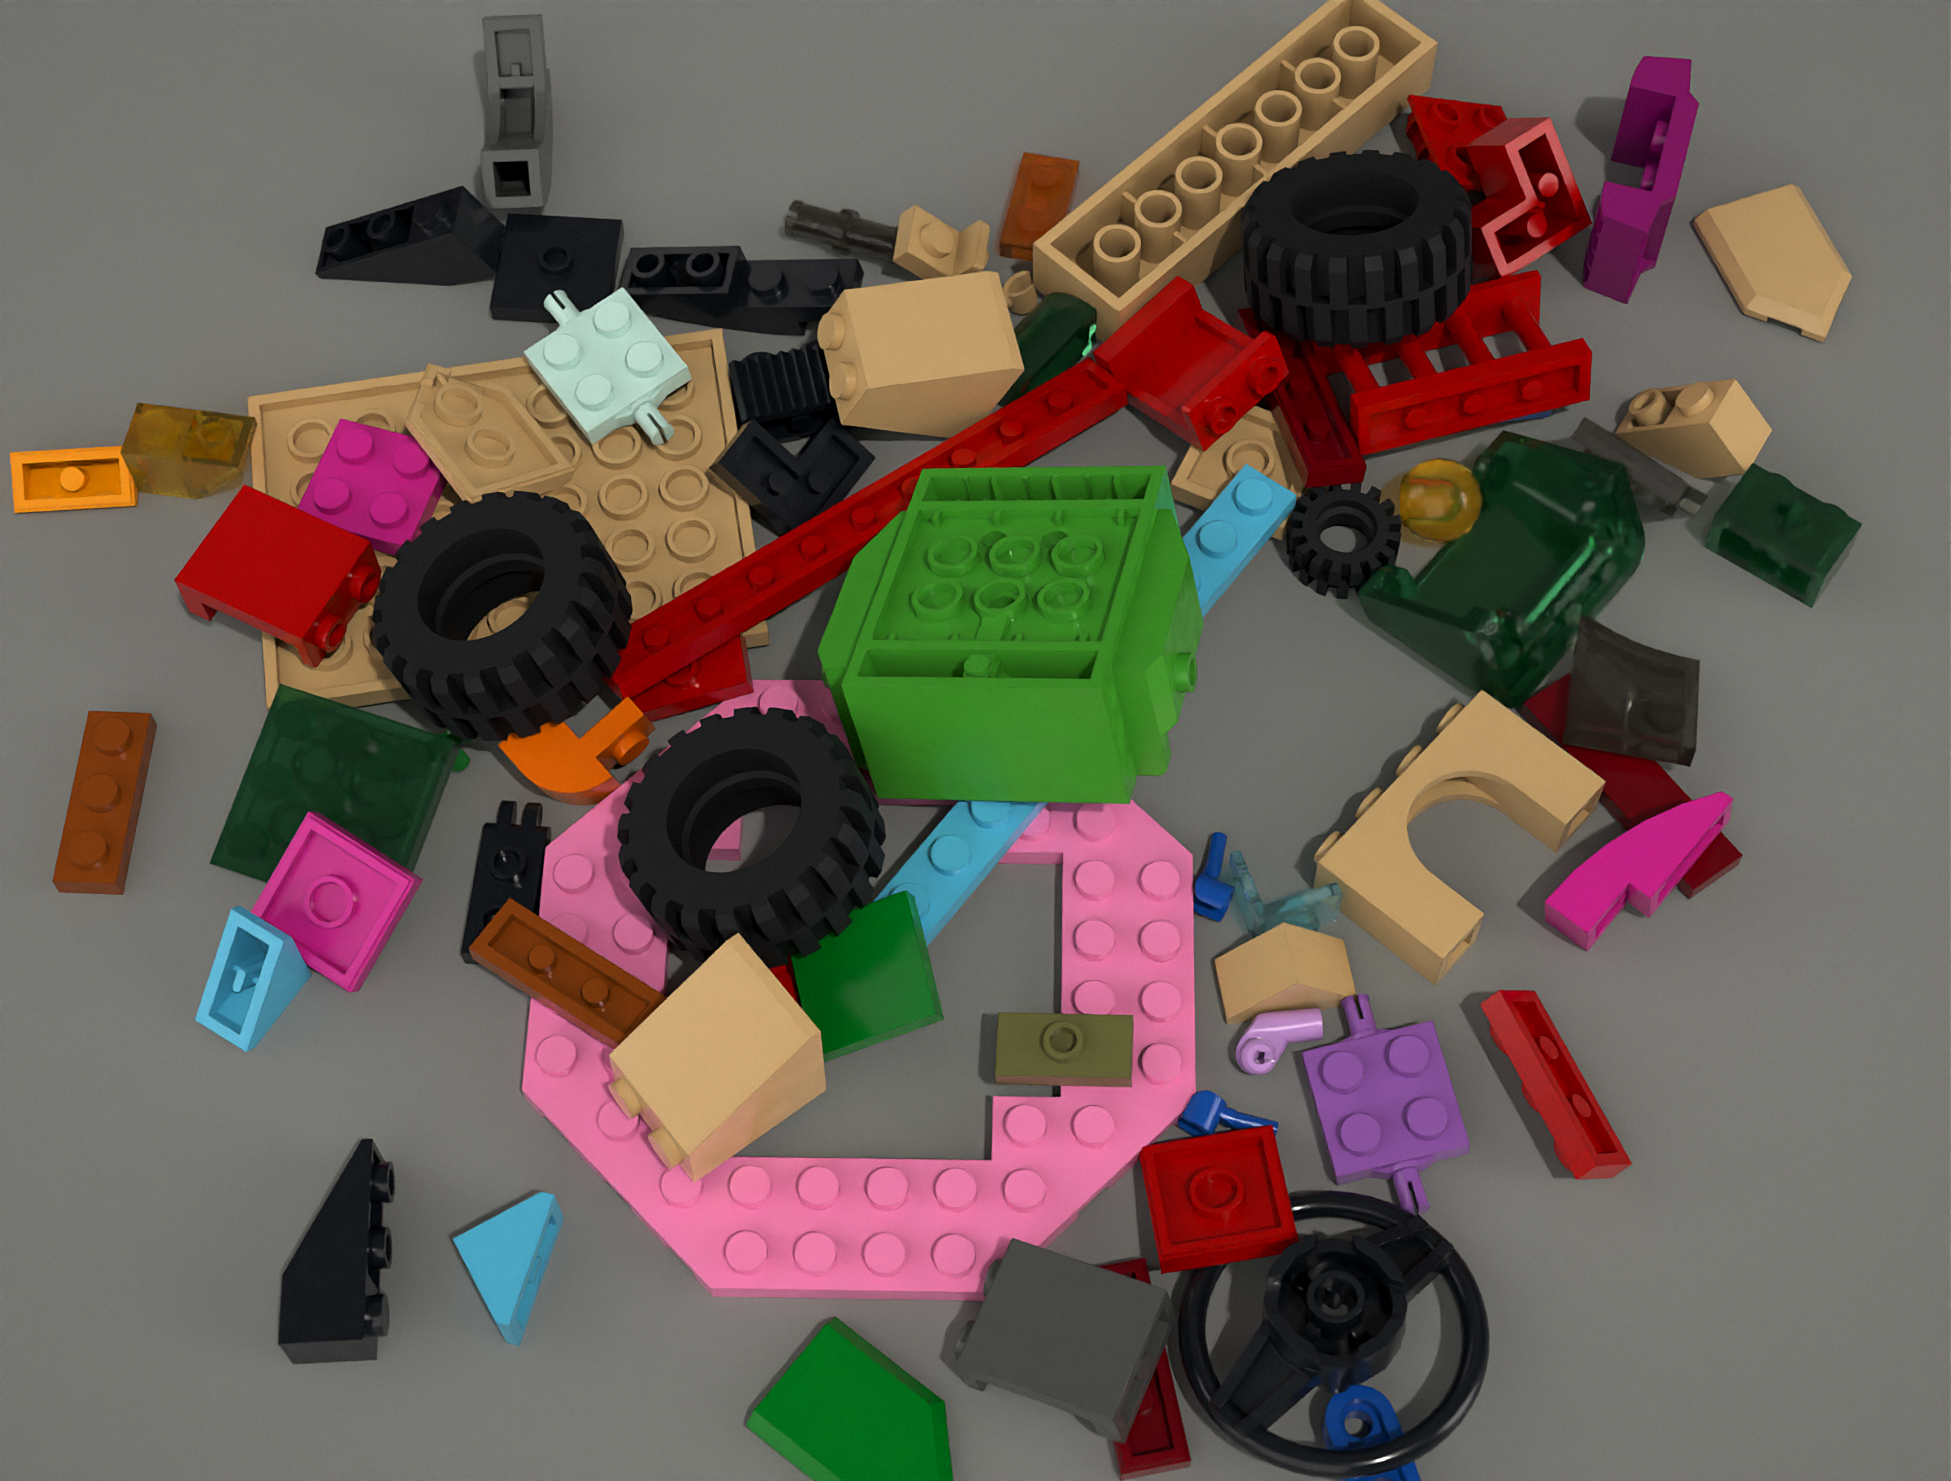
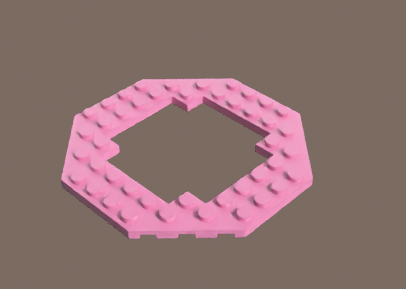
[522,679,1196,1301]

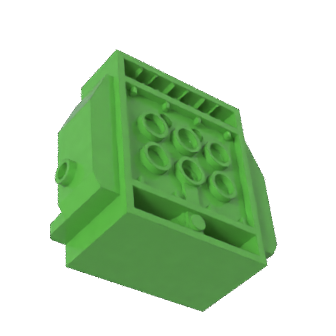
[817,465,1204,804]

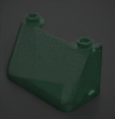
[1357,430,1646,709]

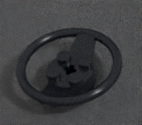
[1177,1191,1490,1479]

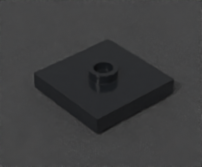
[490,213,624,323]

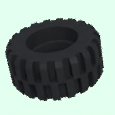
[1240,150,1473,349]
[372,491,633,741]
[617,707,886,969]

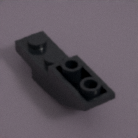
[620,246,864,335]

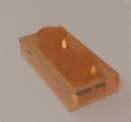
[999,152,1080,262]

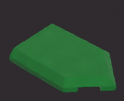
[746,1317,954,1481]

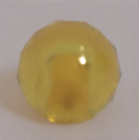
[1399,457,1482,544]

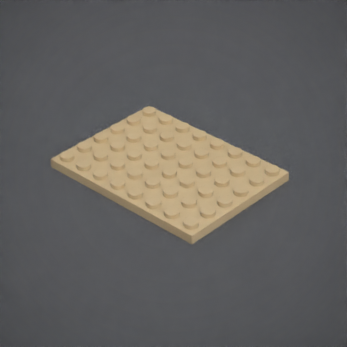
[247,328,770,719]

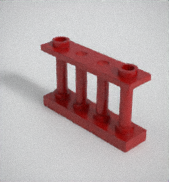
[1311,270,1592,456]

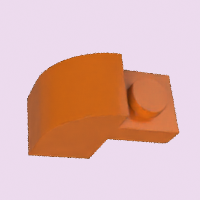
[498,696,656,806]

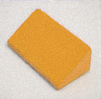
[10,445,141,513]

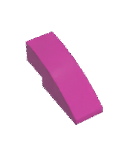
[1545,791,1733,952]

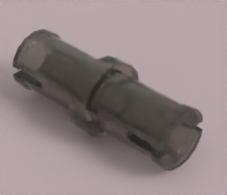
[785,200,898,264]

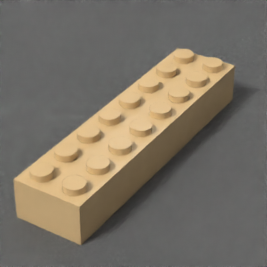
[1033,0,1438,342]

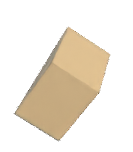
[1214,922,1357,1025]

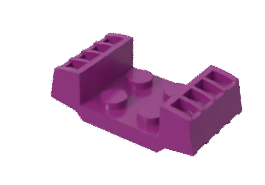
[1582,56,1699,304]

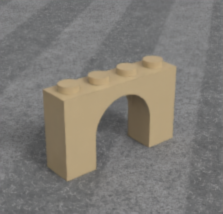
[1313,690,1606,985]

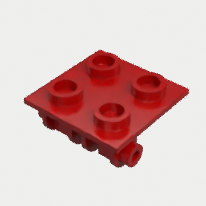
[1405,95,1508,193]

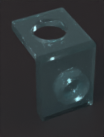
[1227,850,1343,939]

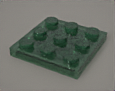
[210,684,461,884]

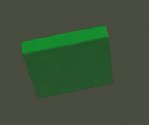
[791,890,944,1063]

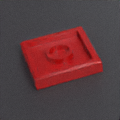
[1139,1125,1298,1274]

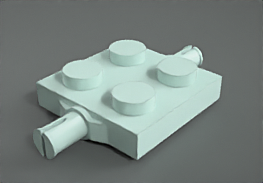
[523,287,692,446]

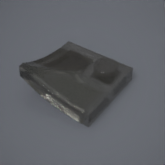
[1562,615,1700,767]

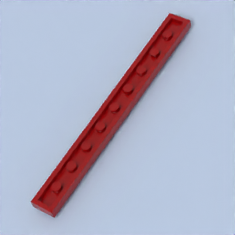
[602,357,1128,701]

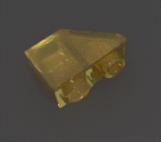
[120,402,258,500]

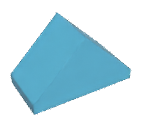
[195,905,312,1052]
[453,1191,564,1346]

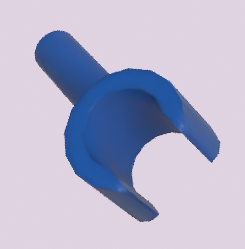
[1193,832,1235,922]
[1178,1090,1278,1137]

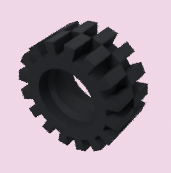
[1287,483,1402,599]

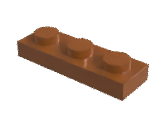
[52,711,157,895]
[469,898,668,1049]

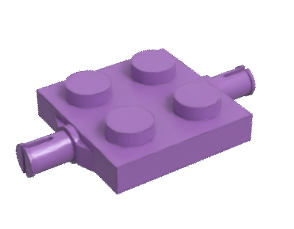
[1302,994,1470,1215]

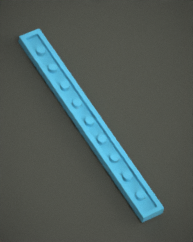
[873,464,1297,947]

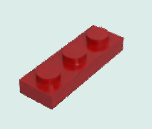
[1480,990,1632,1180]

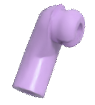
[1235,1007,1323,1075]

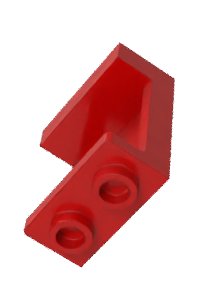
[1092,275,1290,452]
[174,484,381,668]

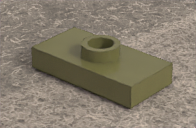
[995,1012,1134,1087]

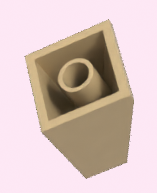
[817,271,1025,438]
[609,933,827,1183]

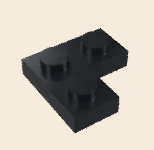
[709,417,876,535]

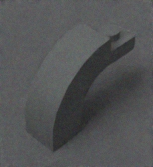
[480,14,553,209]

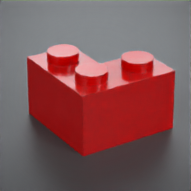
[1465,117,1593,280]

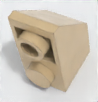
[1615,378,1772,479]

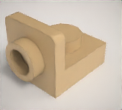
[893,205,990,279]

